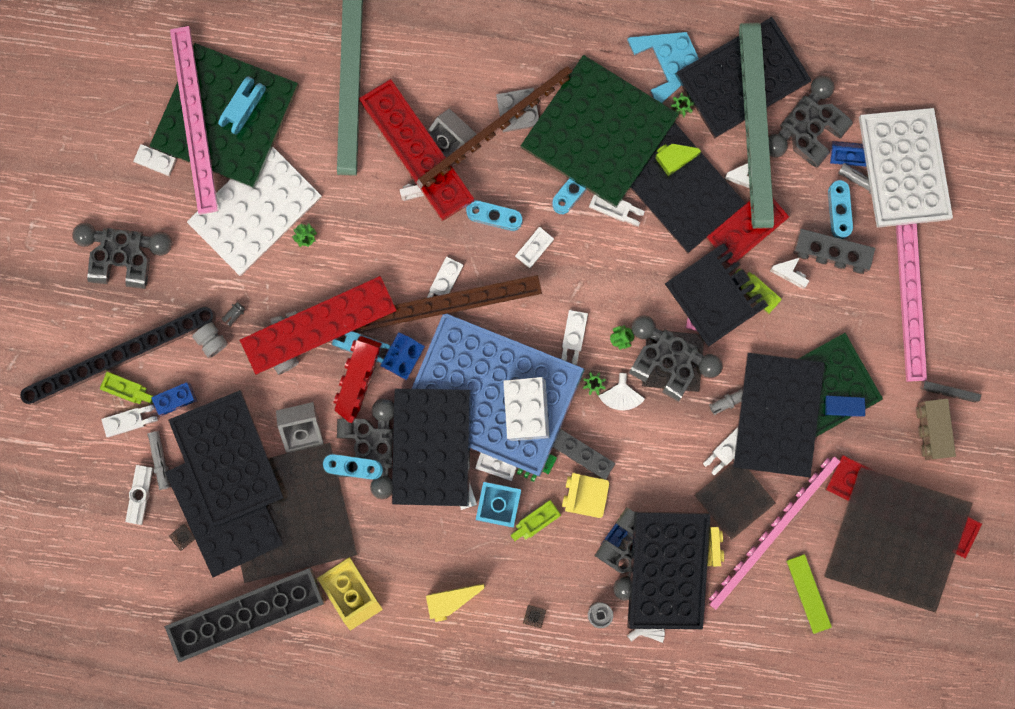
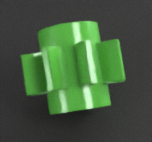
[671,93,694,118]
[292,223,317,247]
[610,325,634,350]
[583,372,606,395]

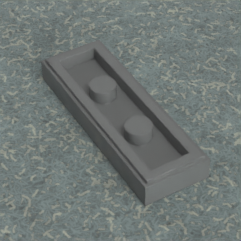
[920,381,982,403]

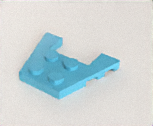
[627,32,699,103]

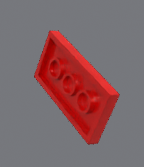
[706,198,789,265]

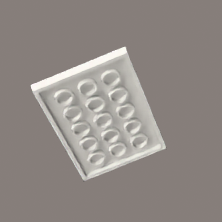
[859,108,953,228]
[187,147,322,276]

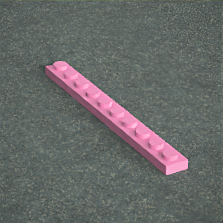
[170,26,219,215]
[896,224,927,382]
[709,457,840,610]

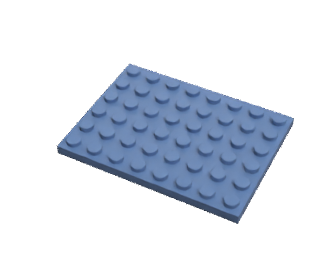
[412,314,585,477]

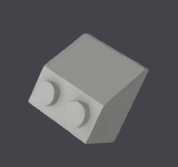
[428,109,477,158]
[276,402,324,453]

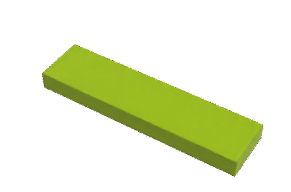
[786,554,832,634]

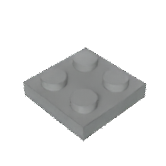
[496,88,539,133]

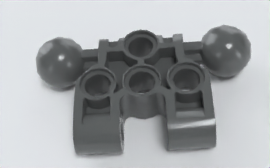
[768,75,853,168]
[72,223,172,289]
[629,315,723,402]
[336,398,394,499]
[594,507,635,601]

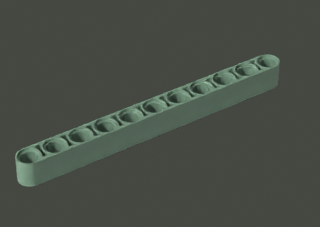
[337,0,363,176]
[739,22,774,229]

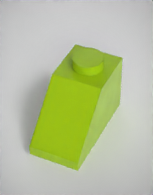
[655,144,701,176]

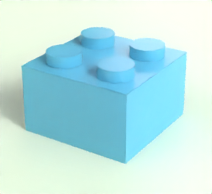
[476,482,521,528]

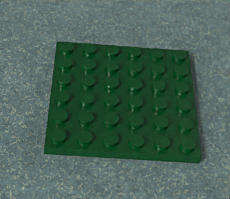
[149,43,299,189]
[520,55,679,208]

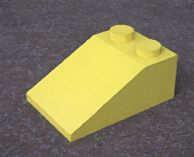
[317,557,383,631]
[426,584,485,622]

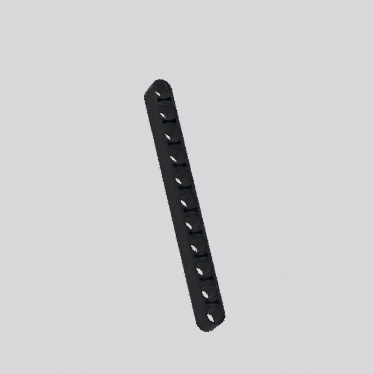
[20,307,216,405]

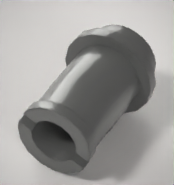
[222,302,245,327]

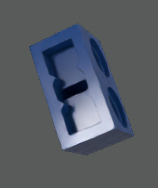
[380,332,425,380]
[151,382,197,416]

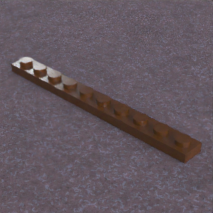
[416,66,572,188]
[354,275,542,333]

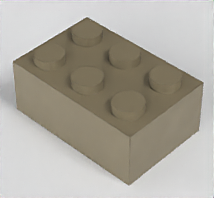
[916,399,956,460]

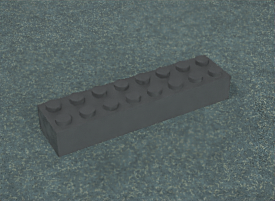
[164,567,326,663]

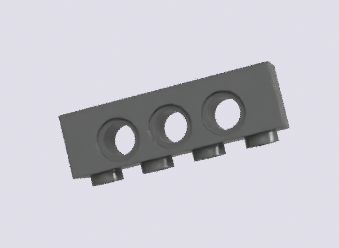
[793,229,875,274]
[553,429,616,480]

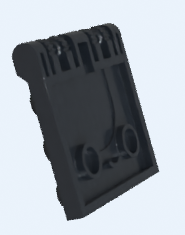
[665,243,769,347]

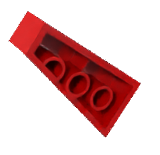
[333,336,382,423]

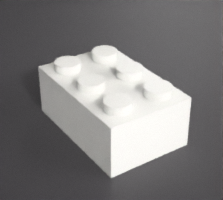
[504,377,549,441]

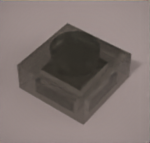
[169,524,195,551]
[523,604,546,628]

